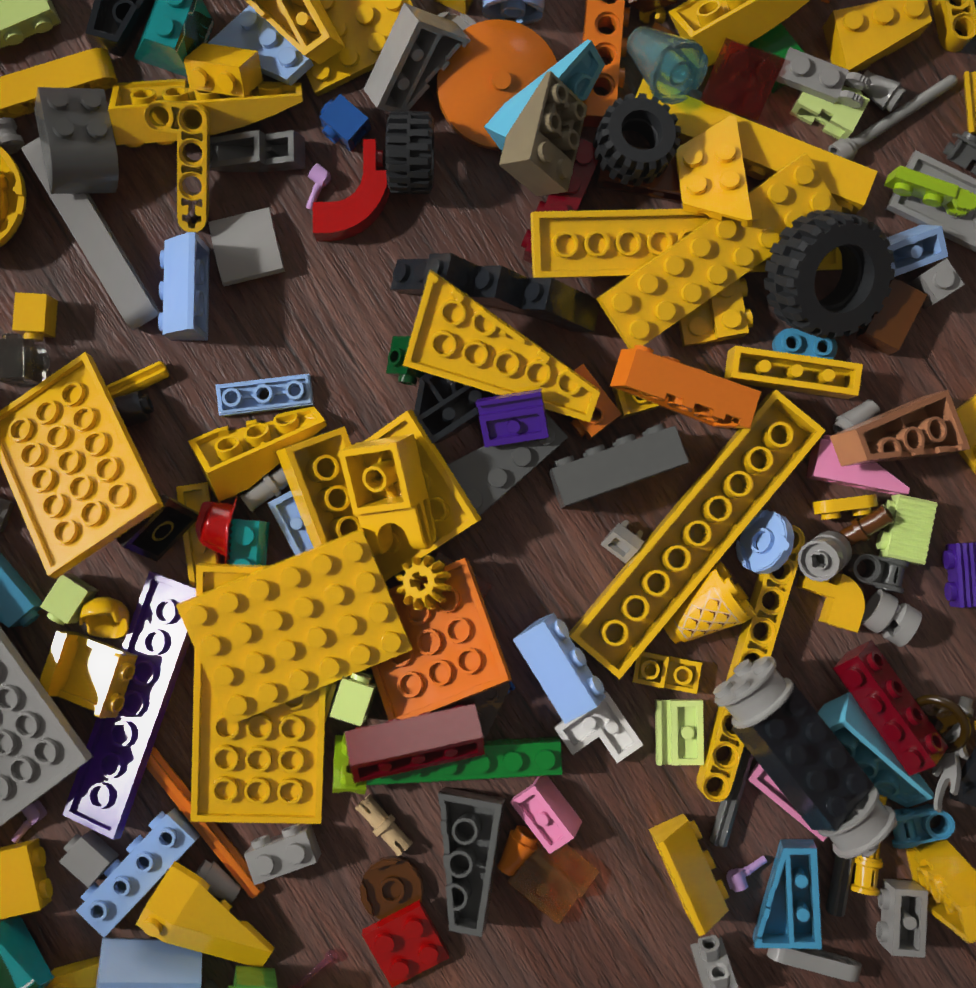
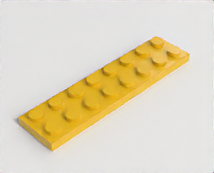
[596,153,839,349]

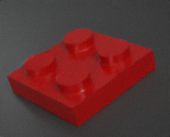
[362,900,449,988]

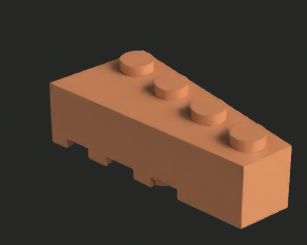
[830,389,970,466]

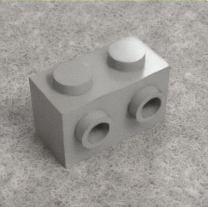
[244,823,322,885]
[876,879,928,958]

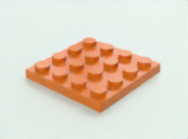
[371,558,512,721]

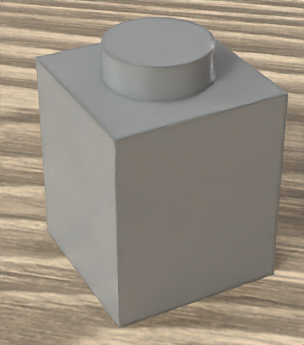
[907,258,965,309]
[59,830,119,887]

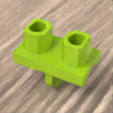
[332,733,367,794]

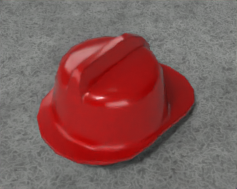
[195,496,238,564]

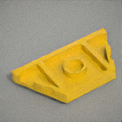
[675,115,752,227]

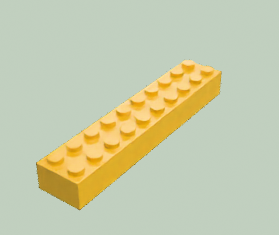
[569,389,826,679]

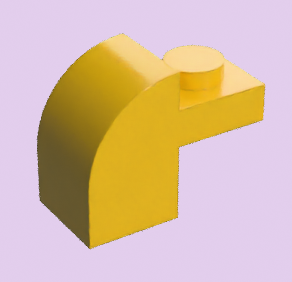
[796,574,865,633]

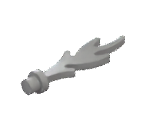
[931,696,974,813]

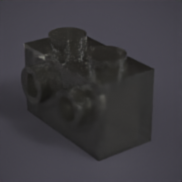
[0,333,50,387]

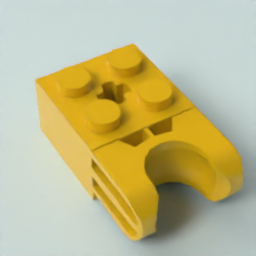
[338,434,436,555]

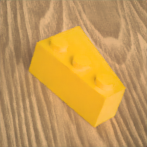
[245,0,345,65]

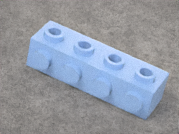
[76,808,200,938]

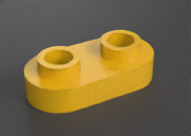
[812,494,878,520]

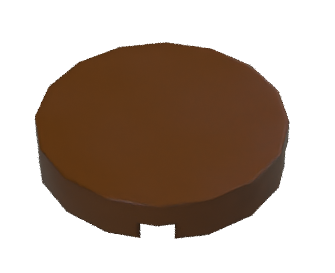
[360,855,424,919]

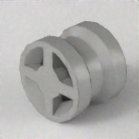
[0,117,25,155]

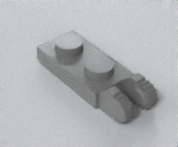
[776,47,871,109]

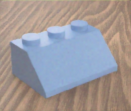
[158,232,210,341]
[513,613,606,724]
[96,938,202,988]

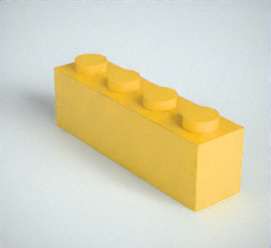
[724,345,863,399]

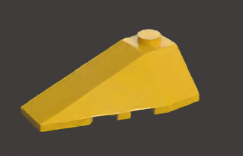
[136,861,275,967]

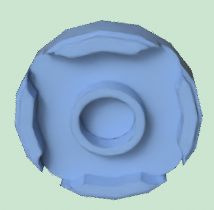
[736,510,794,574]

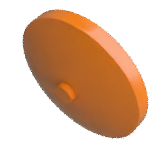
[436,19,557,150]

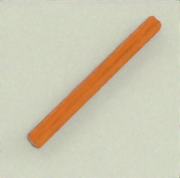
[146,746,266,899]

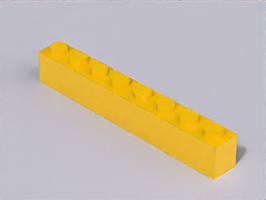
[635,78,878,215]

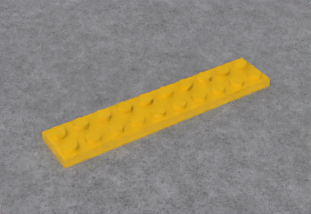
[530,205,842,278]

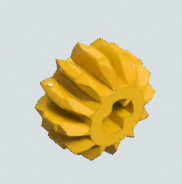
[396,555,452,611]

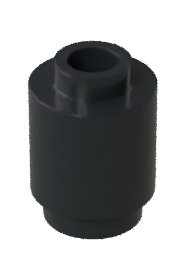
[112,390,154,428]

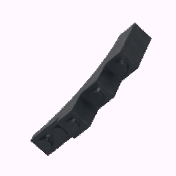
[390,253,600,332]

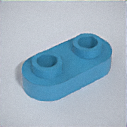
[772,328,837,359]

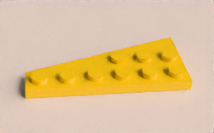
[403,269,600,422]

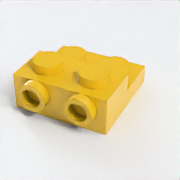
[678,278,753,347]

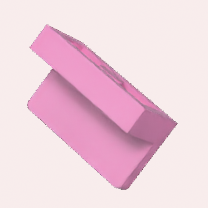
[510,776,582,854]

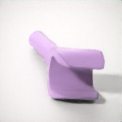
[305,164,331,211]
[11,800,47,843]
[726,855,768,892]

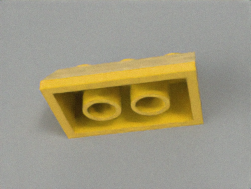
[649,814,729,937]

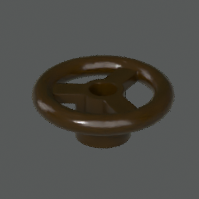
[915,694,971,753]

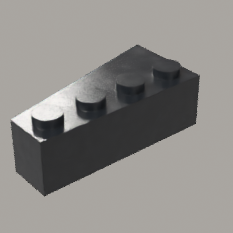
[86,0,155,57]

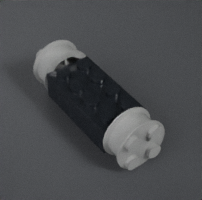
[713,656,898,858]

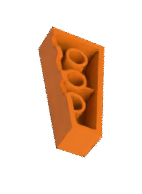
[610,345,761,429]

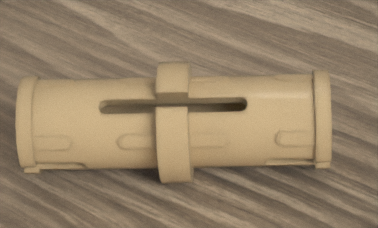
[355,794,413,857]

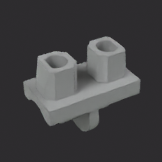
[690,935,738,988]

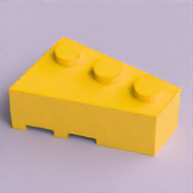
[823,0,932,72]

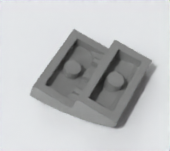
[208,207,285,286]

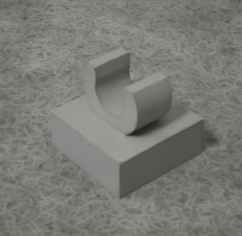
[600,520,644,564]

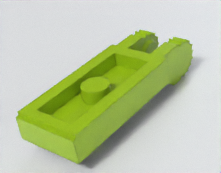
[884,165,976,217]

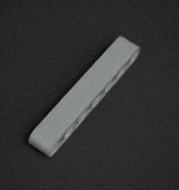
[21,137,160,331]

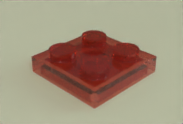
[700,37,785,121]

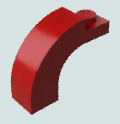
[313,139,390,241]

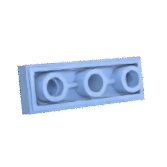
[216,374,314,417]

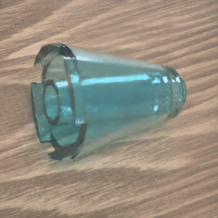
[627,26,708,105]

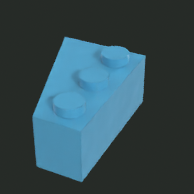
[752,839,822,949]

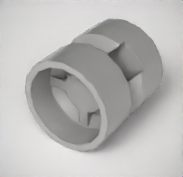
[798,531,852,582]
[860,589,922,647]

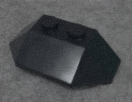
[414,373,499,444]

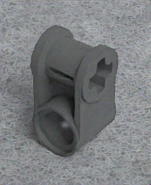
[842,554,910,594]

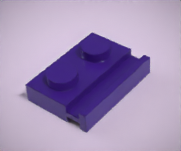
[476,389,550,447]

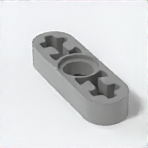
[767,948,862,982]

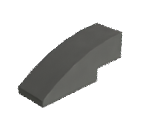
[209,130,306,172]

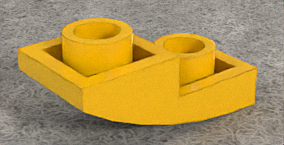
[632,651,703,694]

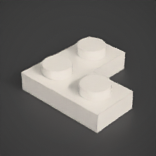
[554,690,643,763]

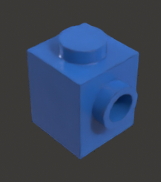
[320,94,371,151]

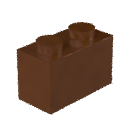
[856,277,927,356]

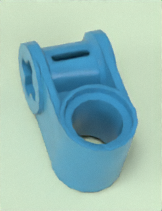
[892,804,955,849]

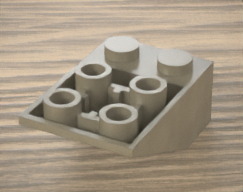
[499,71,587,197]

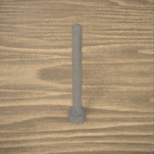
[828,75,958,161]

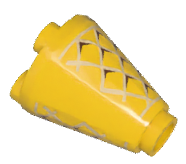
[663,562,757,644]

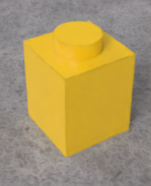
[12,292,58,342]

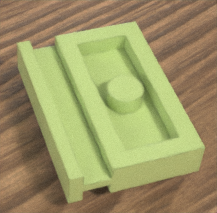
[655,699,704,765]

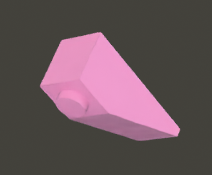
[806,435,910,495]

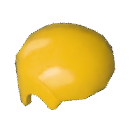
[79,597,130,639]

